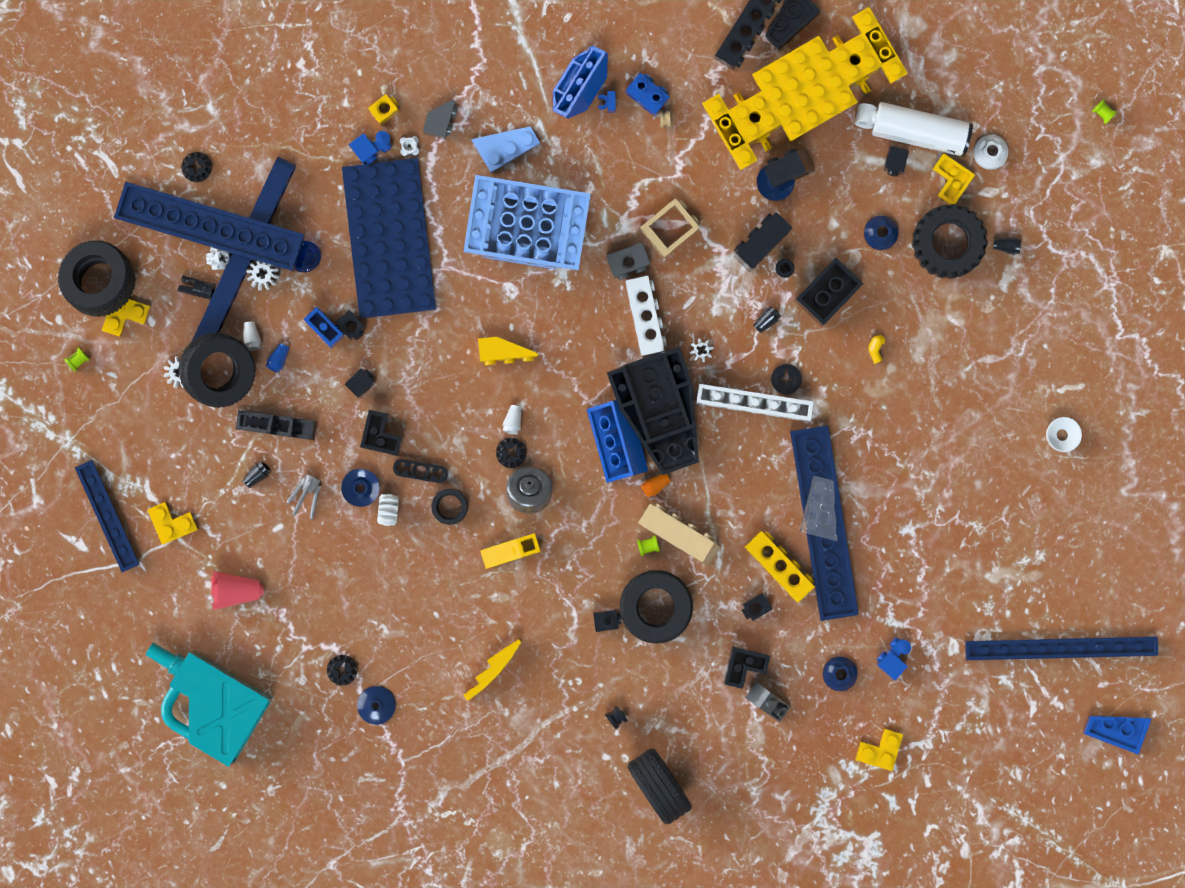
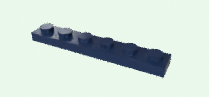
[75,460,140,573]

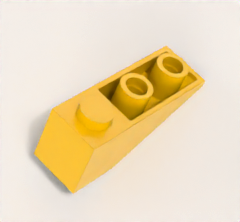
[478,337,538,366]
[480,533,541,569]

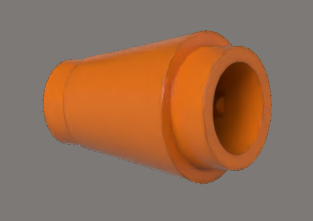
[641,474,671,498]

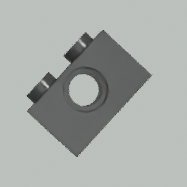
[606,243,650,280]

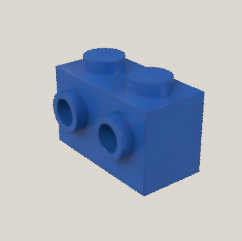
[625,73,670,117]

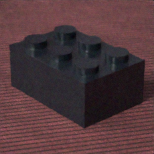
[734,212,792,272]
[794,257,863,327]

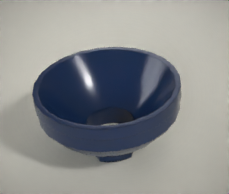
[864,215,899,250]
[823,656,858,691]

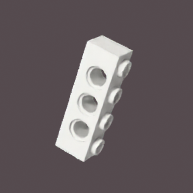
[625,276,667,357]

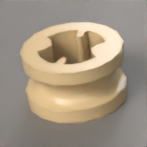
[660,110,671,128]

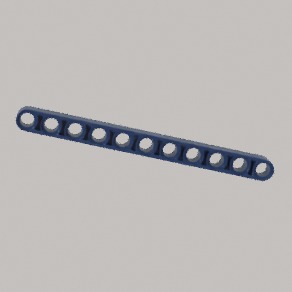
[192,156,296,341]

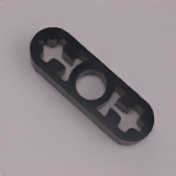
[393,459,448,483]

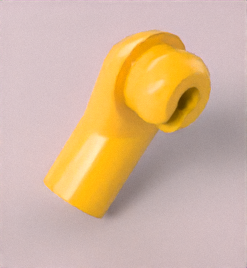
[868,335,885,364]

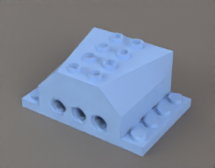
[463,175,590,271]

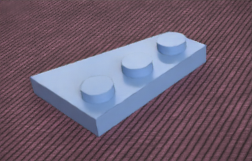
[471,127,540,173]

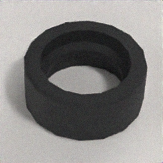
[431,488,468,525]

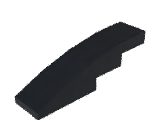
[235,410,317,440]

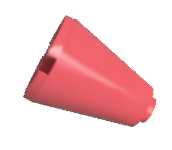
[211,571,263,610]

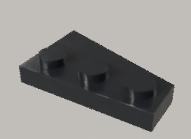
[765,0,821,51]

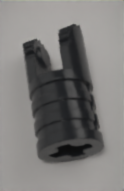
[177,275,216,300]

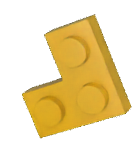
[932,153,975,205]
[102,299,151,337]
[147,502,198,545]
[855,729,903,771]

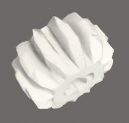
[247,261,279,291]
[164,356,183,388]
[377,494,399,526]

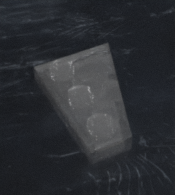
[799,476,838,541]

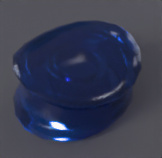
[295,241,321,273]

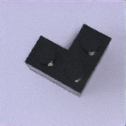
[763,148,815,188]
[360,410,403,456]
[723,646,771,689]

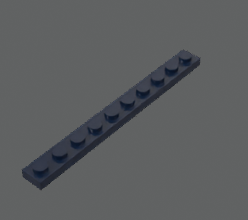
[965,636,1158,661]

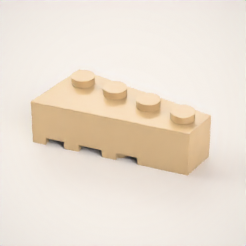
[638,504,721,567]

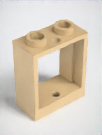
[640,198,700,258]

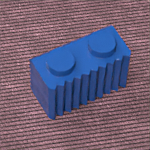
[304,308,344,348]

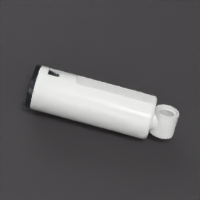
[855,102,973,157]

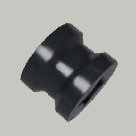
[605,705,628,730]

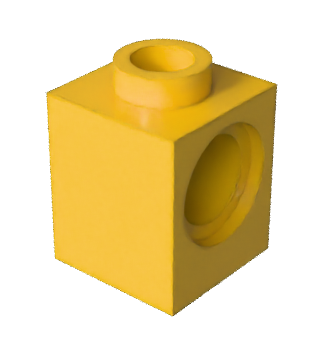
[368,94,399,125]

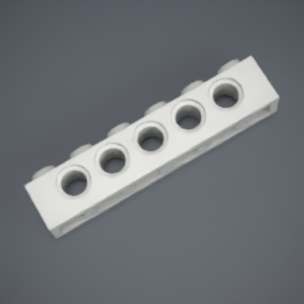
[696,384,814,422]

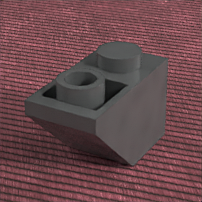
[423,100,458,140]
[745,682,791,722]

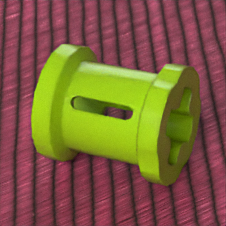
[1092,99,1117,124]
[64,347,90,372]
[637,535,660,556]

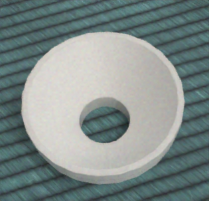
[973,135,1008,170]
[1046,417,1082,452]

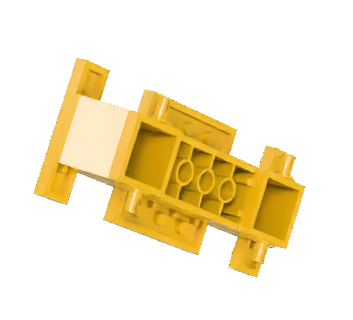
[702,7,908,171]

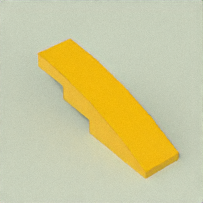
[464,639,521,701]

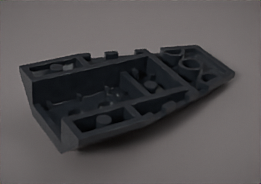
[607,347,699,475]

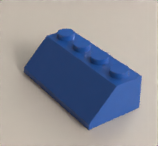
[586,400,649,483]

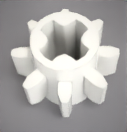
[206,248,229,270]
[689,339,713,363]

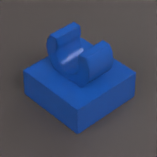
[598,91,616,113]

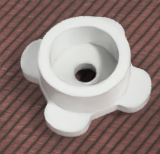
[400,136,419,156]

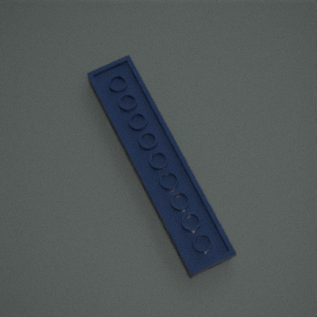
[114,182,305,272]
[790,425,859,621]

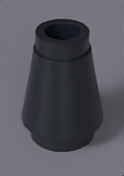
[993,237,1022,256]
[775,259,795,278]
[753,306,782,333]
[242,461,271,488]

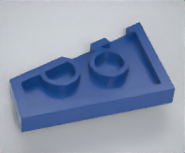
[1083,716,1152,755]

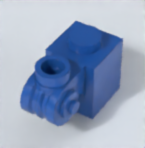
[349,131,393,165]
[876,637,911,681]

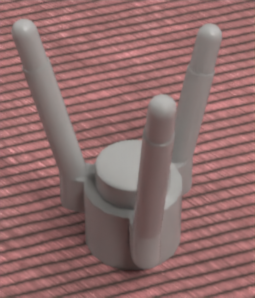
[286,474,321,519]

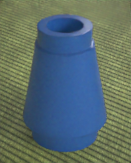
[266,343,290,373]

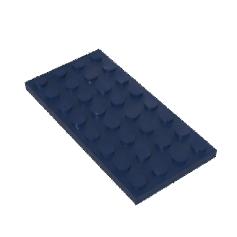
[342,158,436,319]

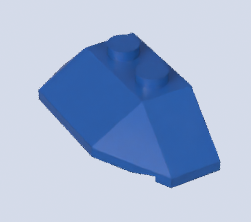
[553,45,608,119]

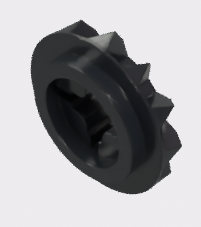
[181,152,212,183]
[771,364,802,395]
[496,438,526,468]
[327,655,357,686]

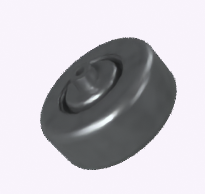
[506,467,553,514]

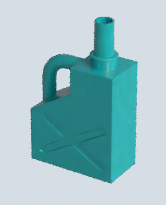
[145,642,273,767]

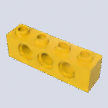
[744,531,814,603]

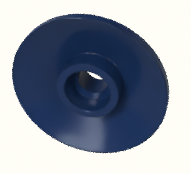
[756,168,795,201]
[341,469,380,507]
[357,686,396,725]

